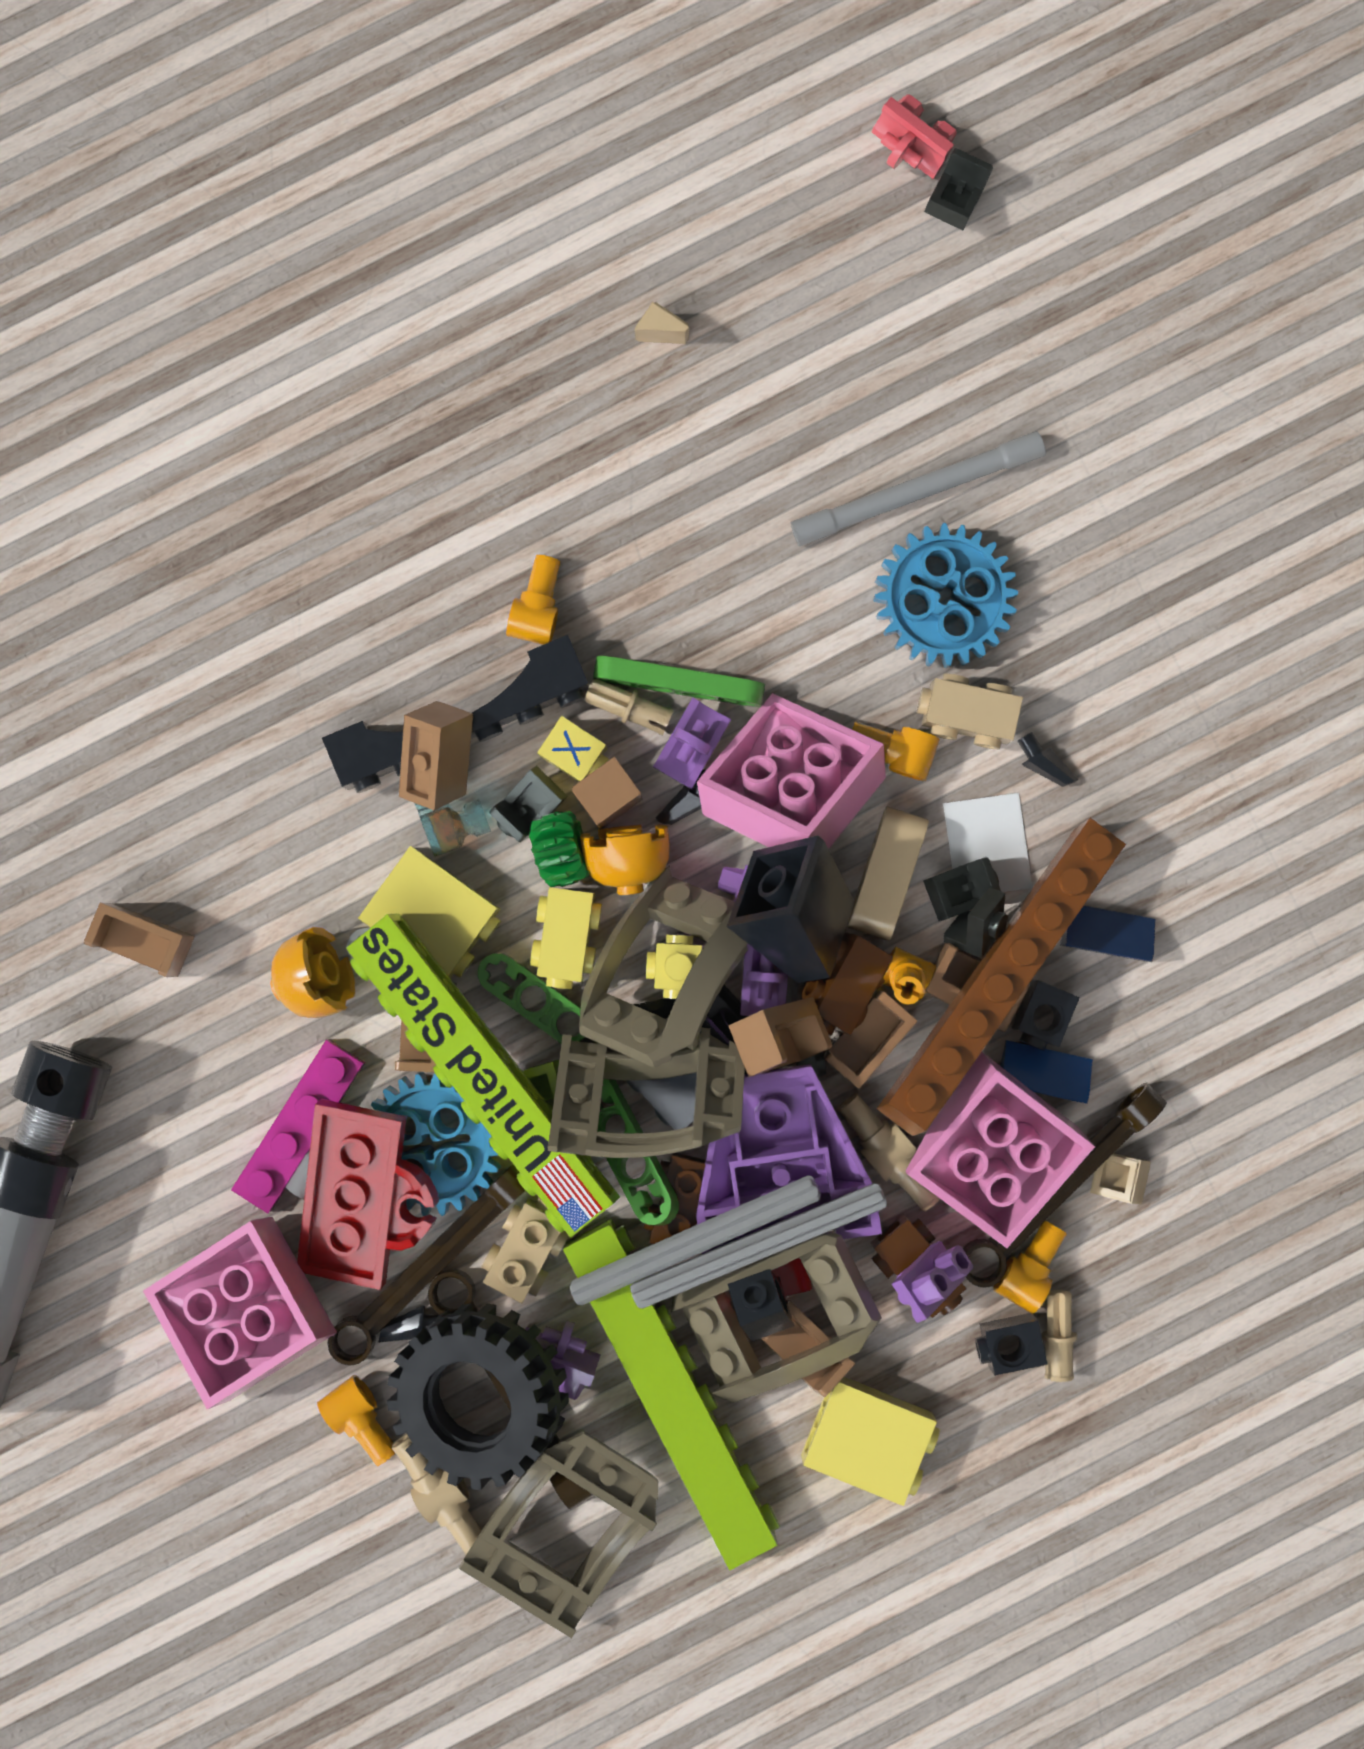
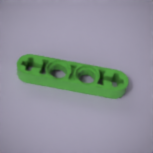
[593,656,765,707]
[478,953,585,1044]
[597,1079,679,1226]

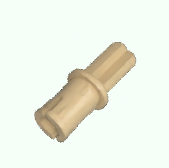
[585,679,673,736]
[1041,1290,1077,1382]

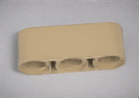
[847,806,929,941]

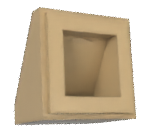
[635,302,689,344]
[1090,1153,1151,1204]

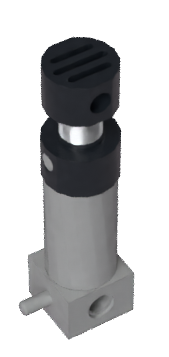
[0,1040,112,1408]

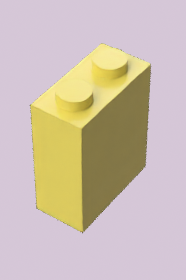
[358,846,501,979]
[801,1377,940,1506]

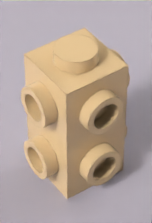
[917,673,1023,750]
[481,1197,569,1304]

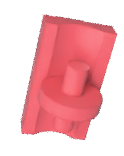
[872,94,957,179]

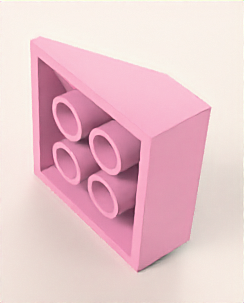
[697,693,886,849]
[906,1052,1095,1248]
[143,1217,337,1409]

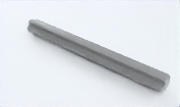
[570,1176,821,1305]
[630,1183,887,1309]

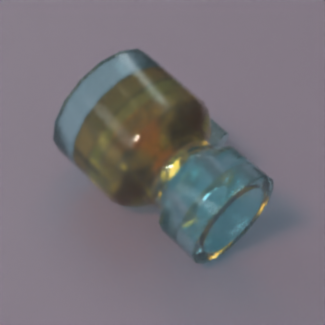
[415,799,491,857]

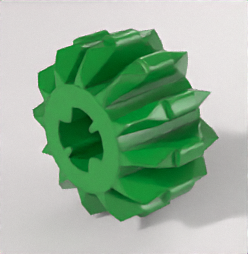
[529,811,589,887]

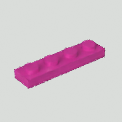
[231,1039,366,1214]

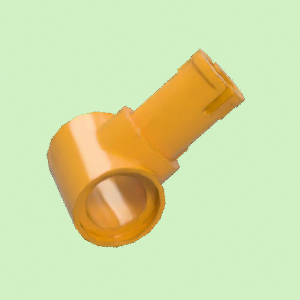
[506,555,560,645]
[852,722,940,781]
[883,946,936,1005]
[993,1221,1067,1314]
[317,1375,395,1466]

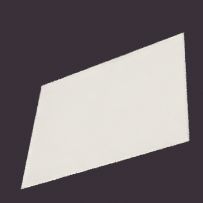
[943,793,1033,892]

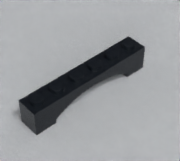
[322,635,589,793]

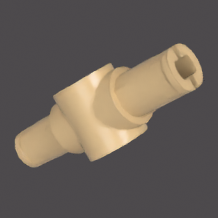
[837,1093,940,1211]
[392,1434,482,1555]

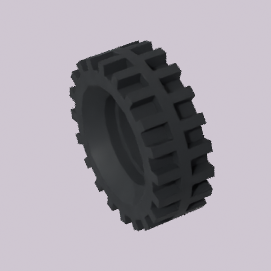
[387,1303,569,1490]

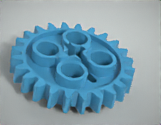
[873,523,1018,668]
[371,1072,501,1216]

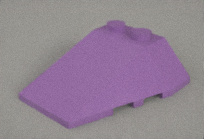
[696,1064,882,1254]

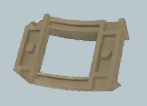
[579,865,748,1068]
[548,1027,745,1158]
[671,1232,882,1403]
[459,1431,659,1639]

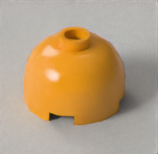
[580,824,670,895]
[270,927,355,1018]

